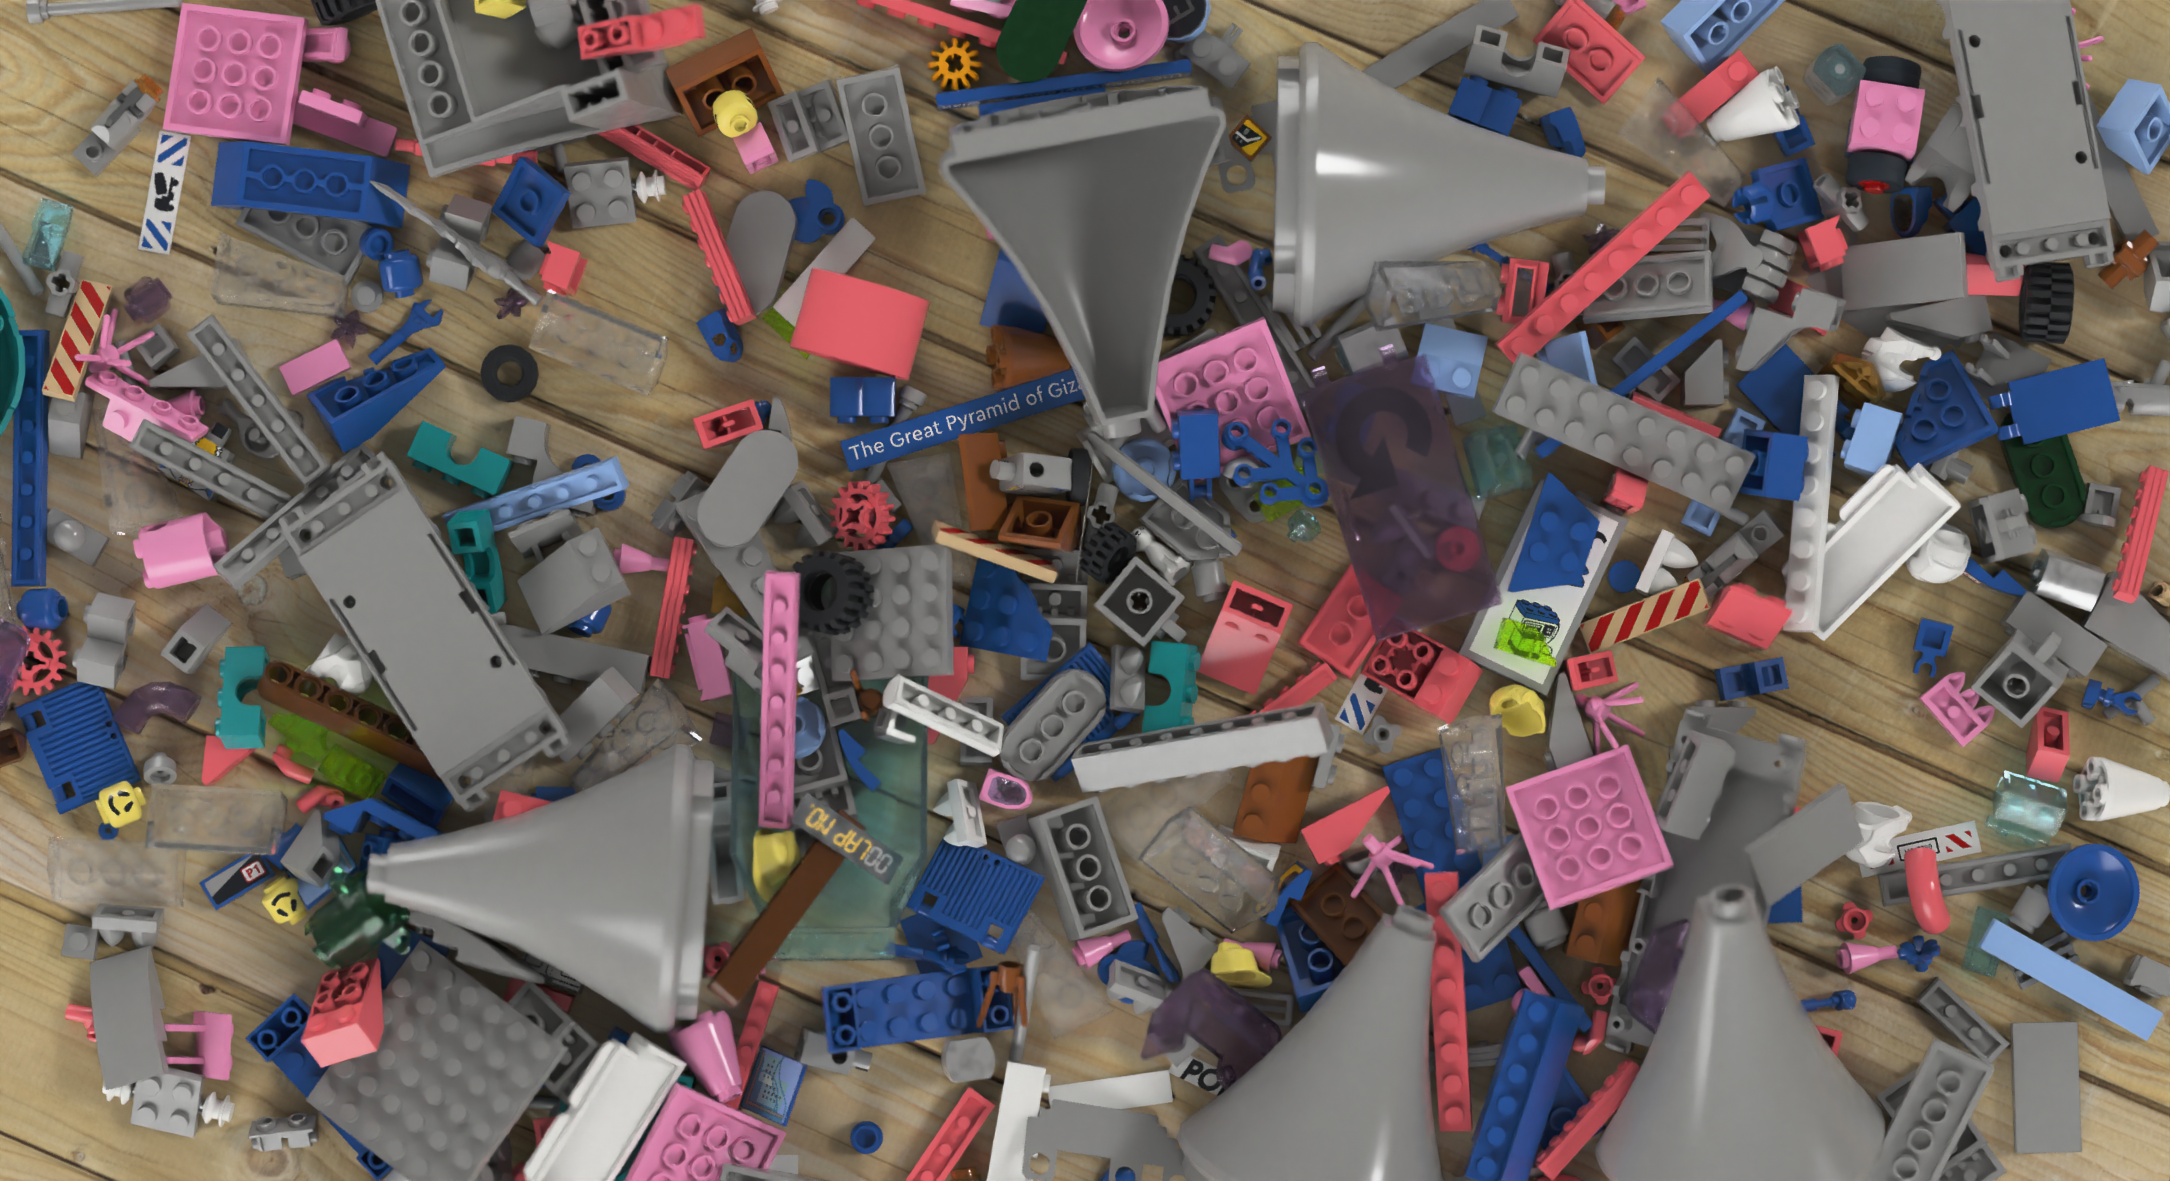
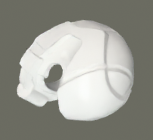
[1861,326,1941,392]
[1905,523,1971,583]
[304,632,375,696]
[1845,802,1912,868]

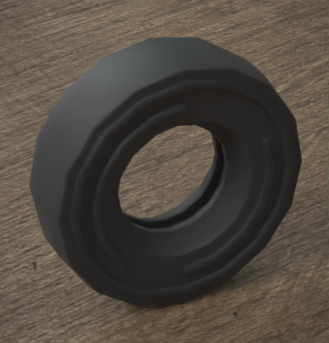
[480,344,539,402]
[1066,448,1090,506]

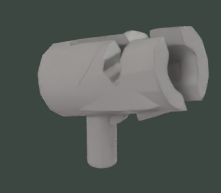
[2111,360,2170,417]

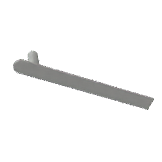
[1087,431,1243,556]

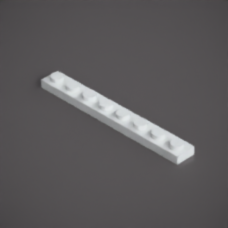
[1783,374,1840,632]

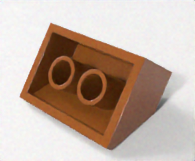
[665,28,784,137]
[958,433,1013,535]
[1233,755,1319,843]
[1562,878,1643,967]

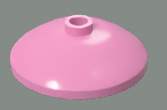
[1073,0,1169,72]

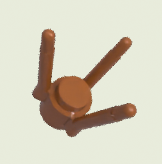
[850,670,903,722]
[976,961,1028,1028]

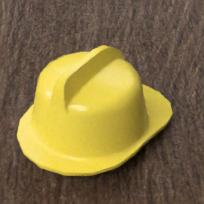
[752,828,801,903]
[1205,942,1272,989]

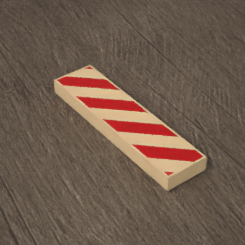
[42,279,114,402]
[931,520,1058,583]
[1579,578,1712,654]

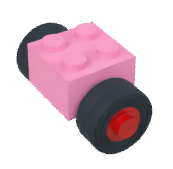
[1846,56,1925,194]

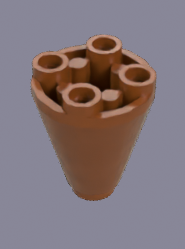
[986,325,1072,389]

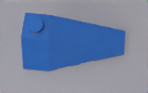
[307,348,445,453]

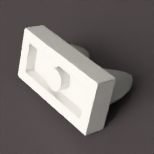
[1635,529,1698,597]
[933,779,987,848]

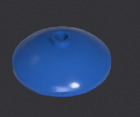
[2047,843,2140,941]

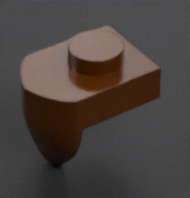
[0,727,28,768]

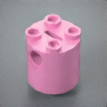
[133,512,229,589]

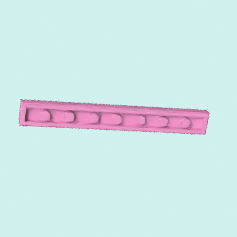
[758,571,800,830]

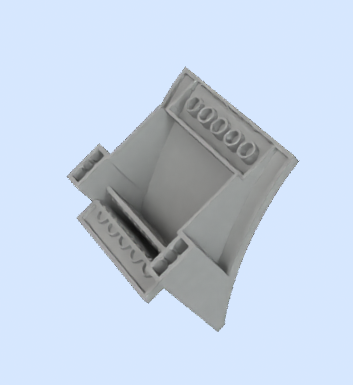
[375,0,683,178]

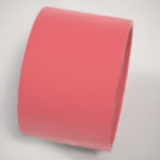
[790,268,930,380]

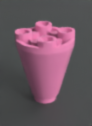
[667,1010,742,1103]

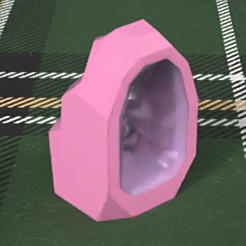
[979,767,1033,810]

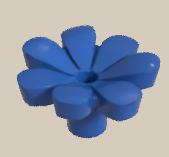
[1897,935,1940,972]

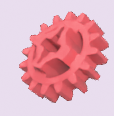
[829,480,896,551]
[0,626,68,695]

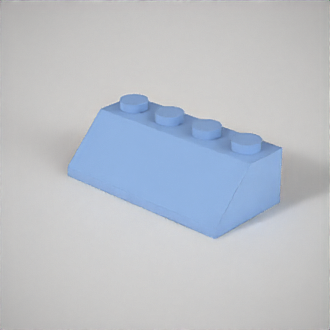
[1660,0,1785,75]

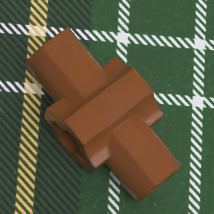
[2097,229,2159,289]

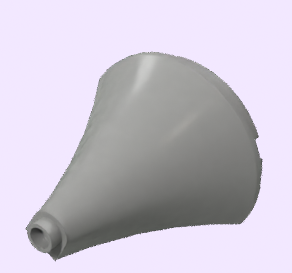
[1272,42,1606,327]
[939,86,1227,438]
[367,744,714,1034]
[1595,884,1885,1181]
[1177,905,1444,1181]

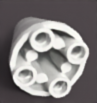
[1707,66,1800,142]
[2073,757,2170,821]

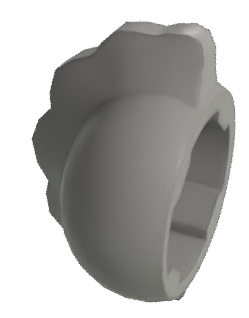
[1341,850,1378,879]

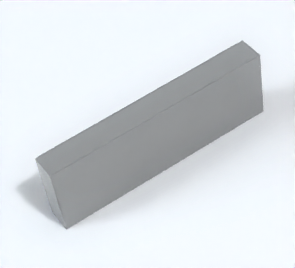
[1914,977,2010,1064]

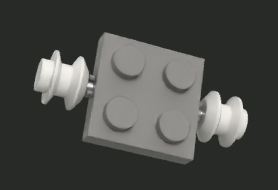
[556,157,666,228]
[102,1067,235,1138]

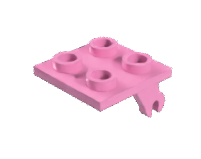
[164,1011,234,1080]

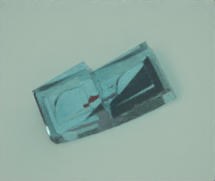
[22,198,74,271]

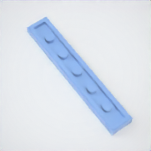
[443,456,629,532]
[1978,918,2163,1041]

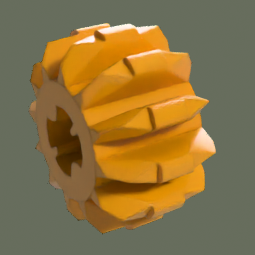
[928,38,982,91]

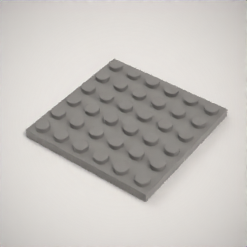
[306,940,568,1181]

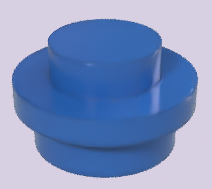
[850,1121,883,1154]

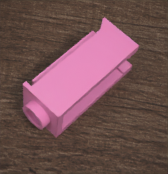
[682,614,735,702]

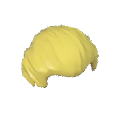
[1489,684,1546,737]

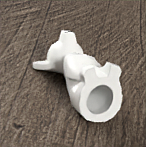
[1131,526,1192,586]

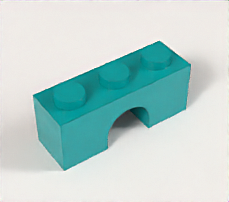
[406,421,515,499]
[447,509,508,613]
[1142,641,1201,733]
[215,646,270,749]

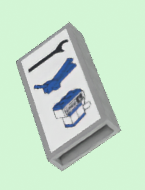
[1457,479,1629,696]

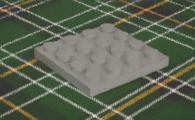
[830,544,954,683]

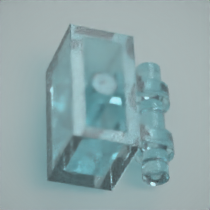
[1462,425,1534,501]
[1985,770,2067,846]

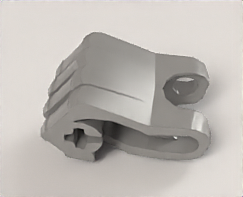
[1905,103,1976,213]
[1698,212,1797,304]

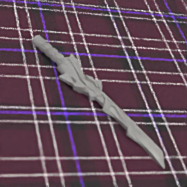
[369,180,544,306]

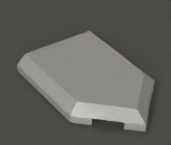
[1139,477,1232,560]

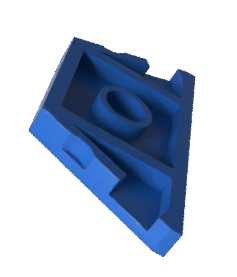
[1507,473,1600,593]

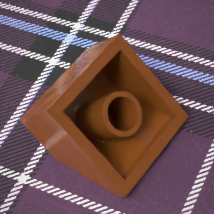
[998,495,1082,553]

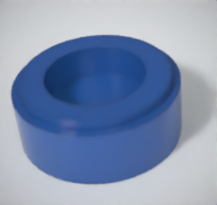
[359,227,394,260]
[1607,560,1641,593]

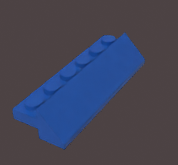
[1464,989,1584,1181]

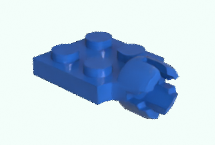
[1732,157,1825,232]

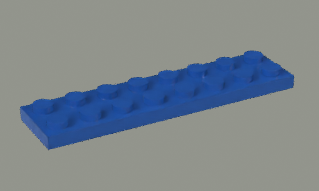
[1381,747,1522,1012]

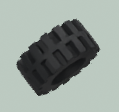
[1079,522,1137,584]

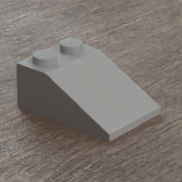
[517,527,631,637]

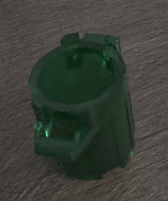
[304,867,412,970]

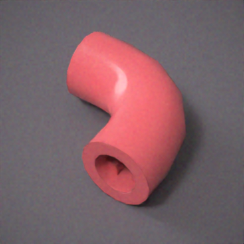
[1904,847,1951,934]

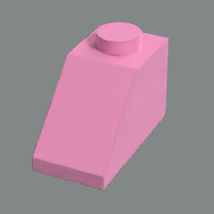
[732,122,779,175]

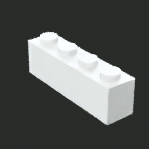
[987,1060,1051,1181]

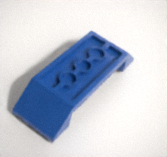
[211,141,411,229]
[322,798,446,841]
[821,965,1014,1053]
[245,993,393,1181]

